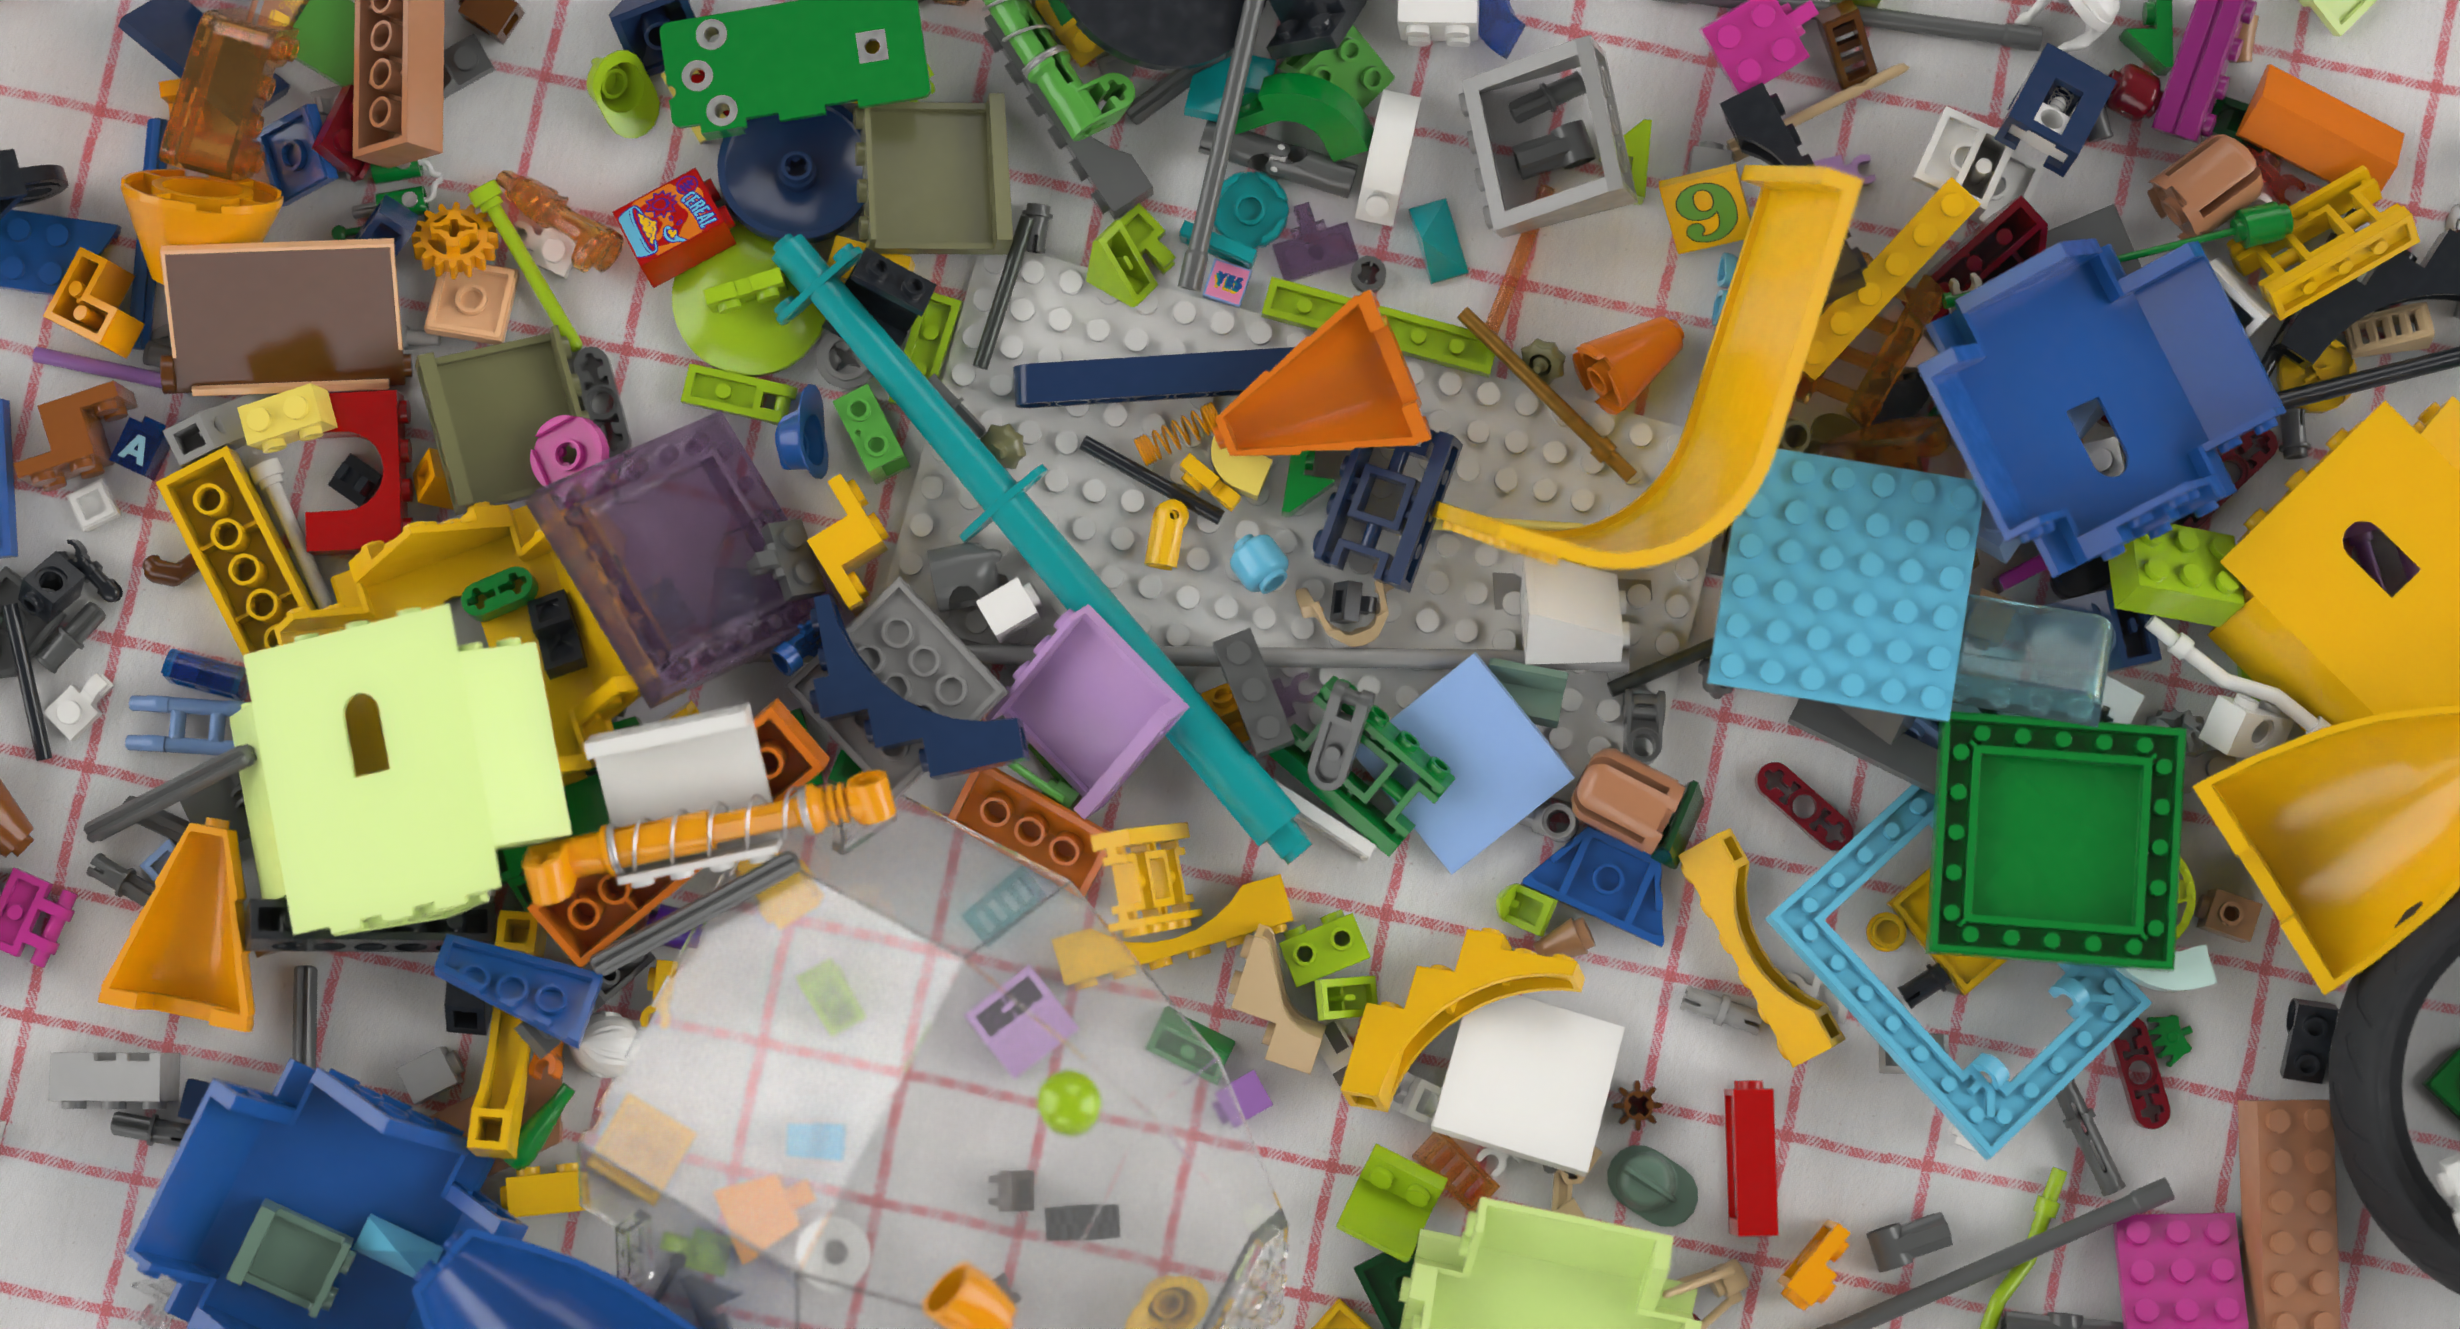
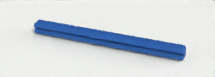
[130,118,171,350]

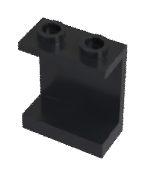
[821,247,936,348]

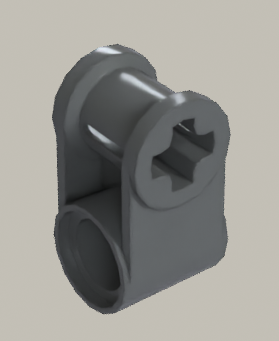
[1622,689,1666,765]

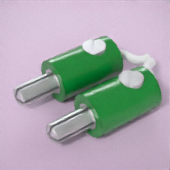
[345,159,443,219]

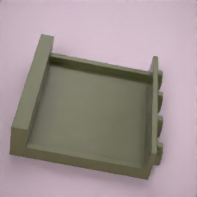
[853,93,1013,255]
[415,325,590,516]

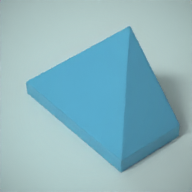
[353,1213,443,1278]

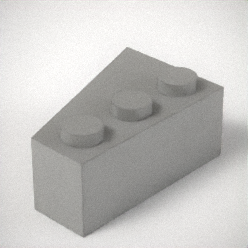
[49,1052,180,1109]

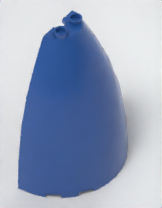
[412,1228,698,1329]

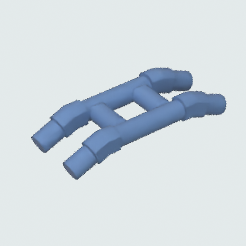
[125,695,248,756]

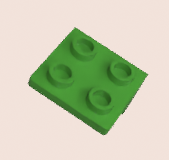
[1277,25,1395,109]

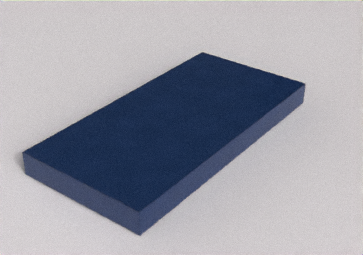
[118,0,290,126]

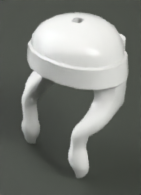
[2014,0,2120,53]

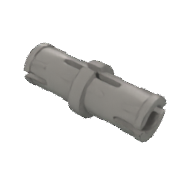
[1680,985,1762,1035]

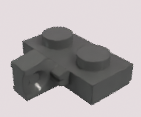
[745,519,826,602]

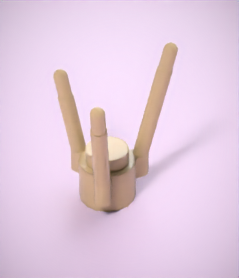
[1662,1258,1749,1329]

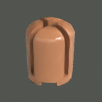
[2147,134,2264,240]
[1571,748,1685,855]

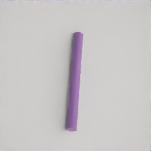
[33,347,187,394]

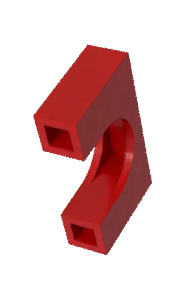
[305,390,414,556]

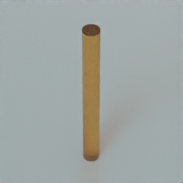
[1485,184,1555,334]

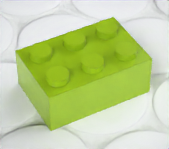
[2108,524,2245,627]

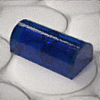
[161,648,249,701]

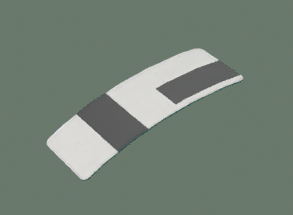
[1319,1020,1353,1088]

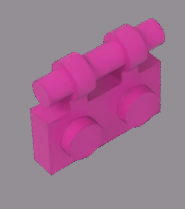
[0,868,78,968]

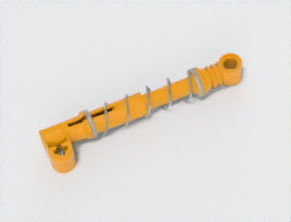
[522,770,896,906]

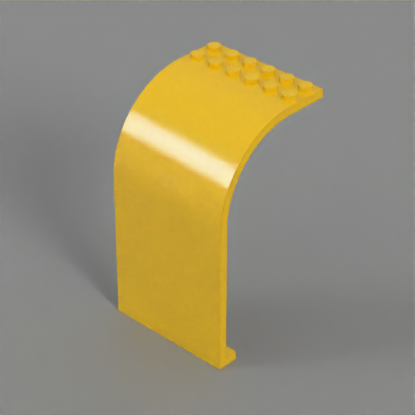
[1432,165,1863,569]

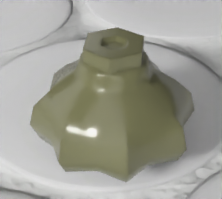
[1521,338,1566,385]
[980,424,1026,469]

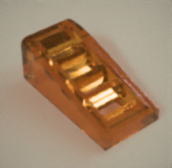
[1412,1132,1500,1212]

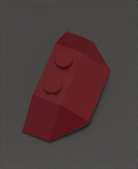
[1901,195,2048,331]

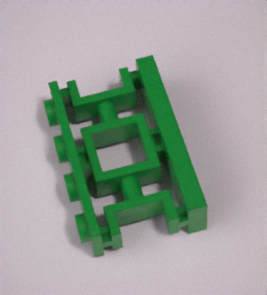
[1268,676,1455,857]

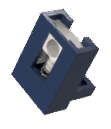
[1994,43,2117,178]

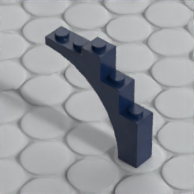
[810,594,1030,780]

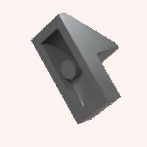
[443,34,495,99]

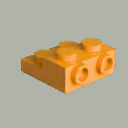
[1777,1219,1851,1311]

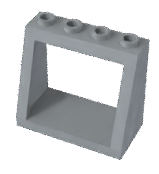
[1459,35,1638,238]

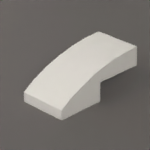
[1390,1072,1442,1126]

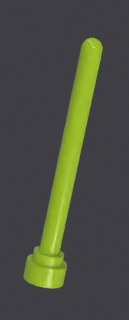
[468,179,582,352]

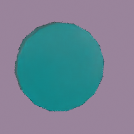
[1214,171,1289,249]

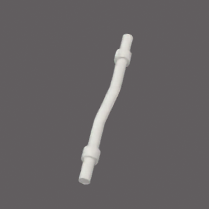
[2145,616,2332,735]

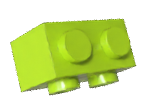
[1278,909,1371,988]

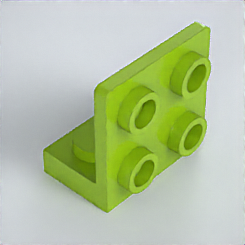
[1336,1143,1448,1262]

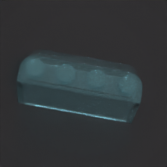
[1952,594,2113,728]

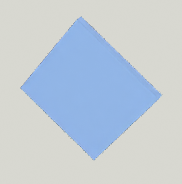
[1355,652,1576,875]

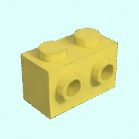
[237,383,338,453]

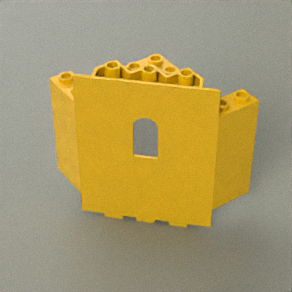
[2207,396,2460,732]
[274,502,652,787]

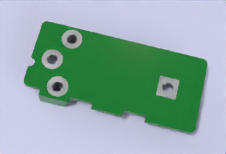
[660,0,931,141]

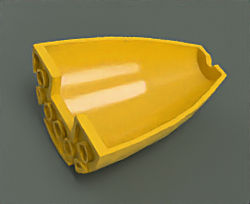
[2192,705,2460,995]

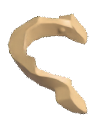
[1295,562,1394,647]

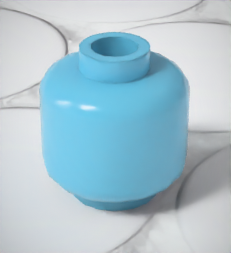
[1230,534,1289,594]

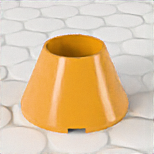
[121,169,284,284]

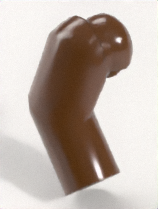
[142,553,200,587]

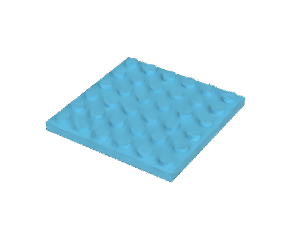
[1706,449,1983,722]

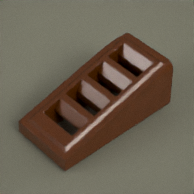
[1815,0,1878,91]

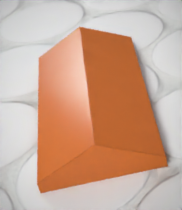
[2236,64,2405,191]
[944,768,1109,902]

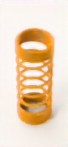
[1134,402,1219,466]

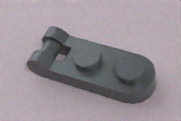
[1308,679,1376,791]

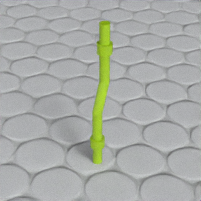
[1979,1167,2068,1329]

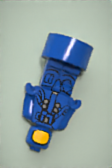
[770,620,823,676]

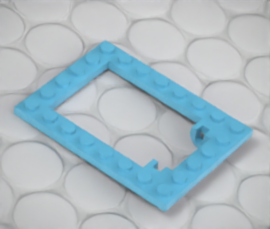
[1765,784,2152,1161]

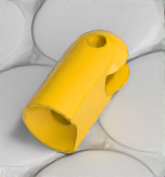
[1144,499,1189,571]

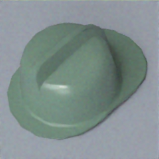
[1607,1145,1698,1227]

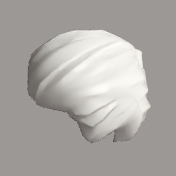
[569,1011,642,1078]

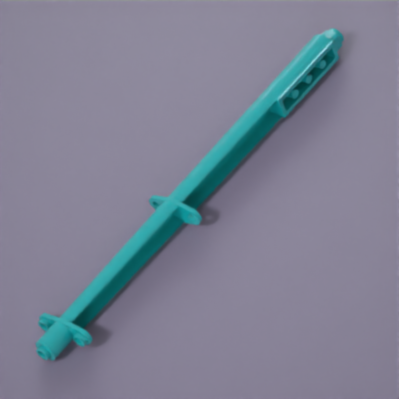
[772,233,1312,864]

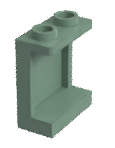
[226,1198,356,1318]

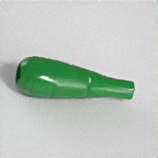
[502,1082,576,1170]

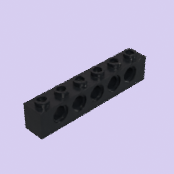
[245,899,496,952]

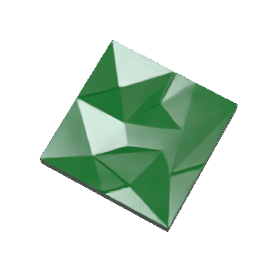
[1925,711,2187,972]

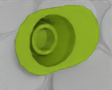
[586,50,660,138]

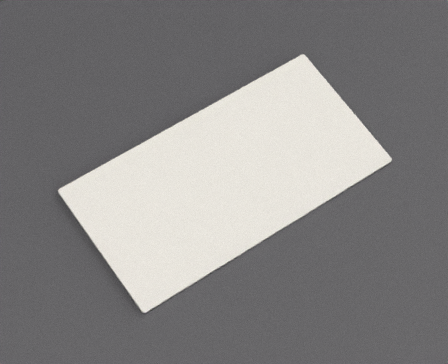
[884,251,1712,803]

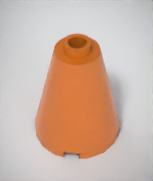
[1572,316,1684,415]

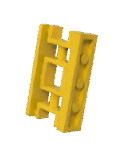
[2226,165,2420,321]
[1091,822,1203,938]

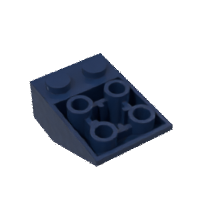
[2019,589,2162,688]

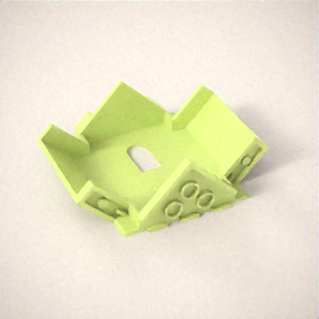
[229,604,572,936]
[1399,1197,1702,1329]

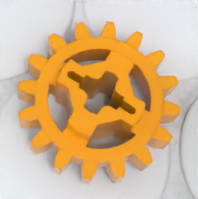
[411,202,499,280]

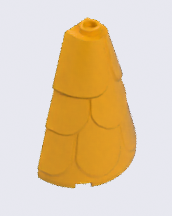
[98,817,255,1032]

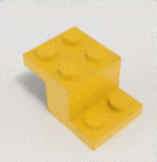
[807,473,889,616]

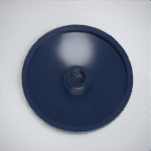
[717,104,864,244]

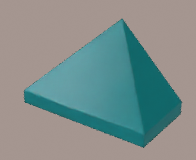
[1408,198,1469,284]

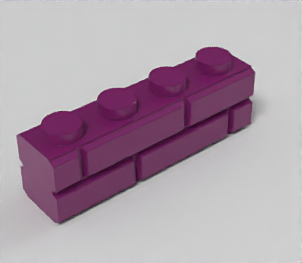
[2152,0,2257,144]

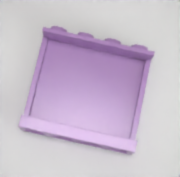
[985,604,1189,820]

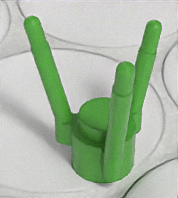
[1007,743,1079,809]

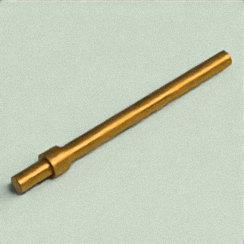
[1457,306,1637,483]

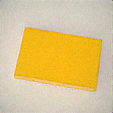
[1886,867,2007,996]

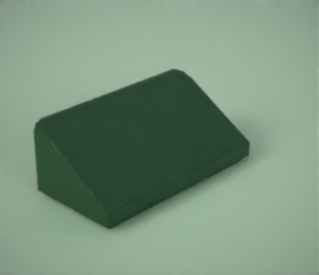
[1651,780,1704,869]

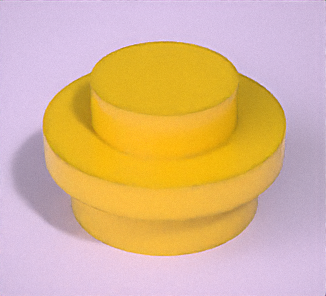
[1866,912,1907,952]

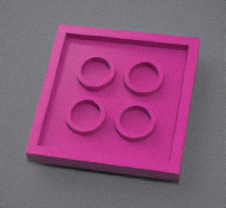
[2113,1213,2249,1329]

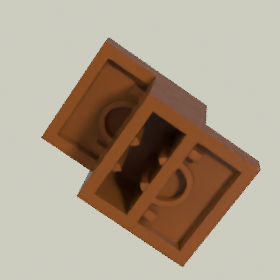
[13,380,138,492]

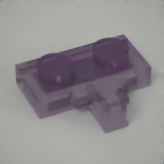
[1272,202,1359,282]

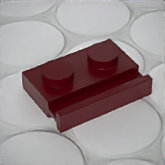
[312,84,371,182]

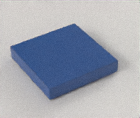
[255,104,339,206]

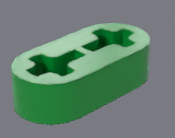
[461,566,538,622]

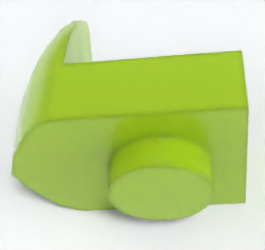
[1496,883,1558,937]

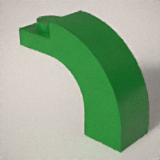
[1235,73,1374,162]

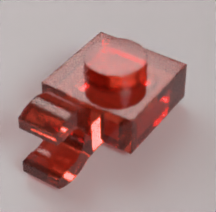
[2246,145,2306,207]

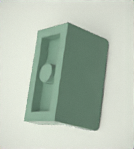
[1488,658,1568,729]

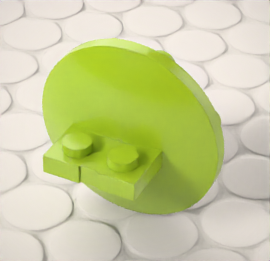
[672,221,826,377]

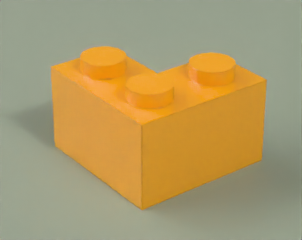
[43,247,145,359]

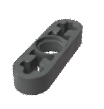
[573,347,632,460]

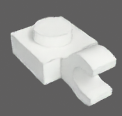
[43,673,115,741]

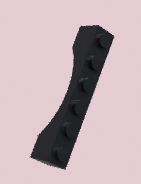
[1720,82,1868,306]

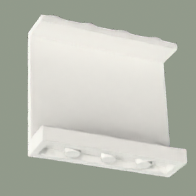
[584,703,783,888]

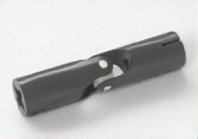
[1198,120,1358,199]

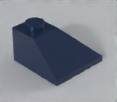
[609,0,696,77]

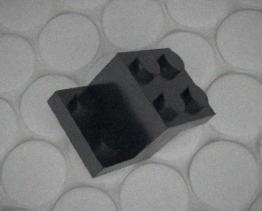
[1266,0,1367,60]

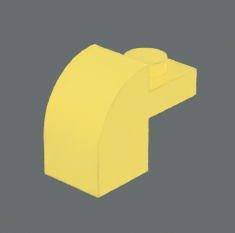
[1211,437,1273,501]

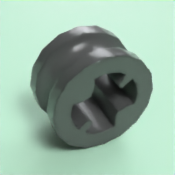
[1351,256,1386,293]

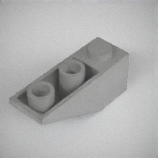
[163,393,279,468]

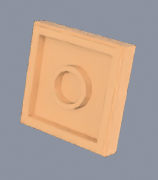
[424,264,520,345]

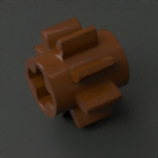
[1611,1080,1663,1131]

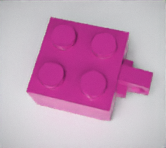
[1698,0,1819,95]

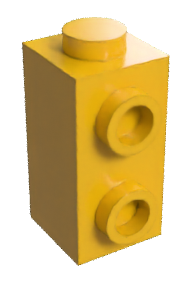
[500,1162,595,1217]

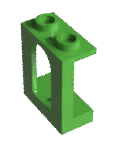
[832,384,911,485]

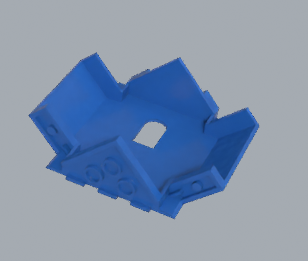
[1917,238,2287,578]
[125,1058,528,1329]

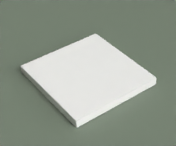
[1430,995,1625,1177]

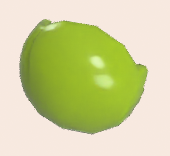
[1037,1069,1102,1137]

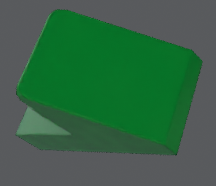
[2119,0,2174,76]
[1281,451,1335,517]

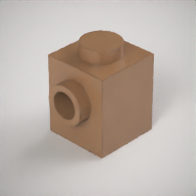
[2194,888,2263,943]

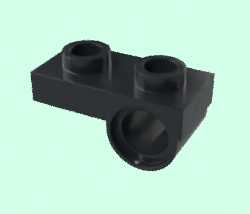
[2280,998,2339,1084]

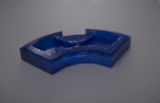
[1478,0,1526,59]

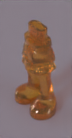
[496,170,624,273]

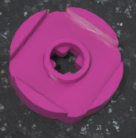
[530,415,611,495]

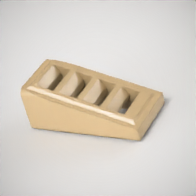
[2344,302,2435,358]

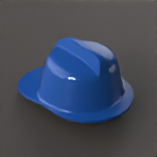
[775,384,829,479]

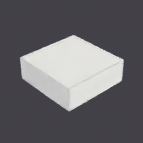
[66,479,122,532]

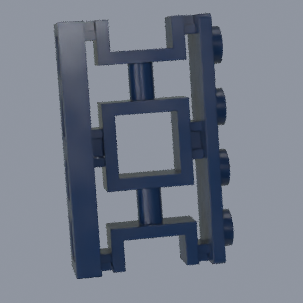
[1313,429,1463,593]

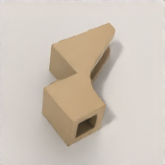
[1228,924,1327,1074]

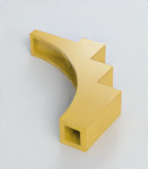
[1340,928,1585,1112]

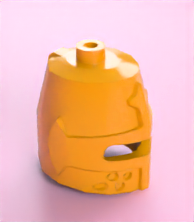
[922,1262,1016,1329]

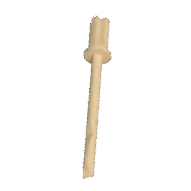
[1726,63,1909,162]

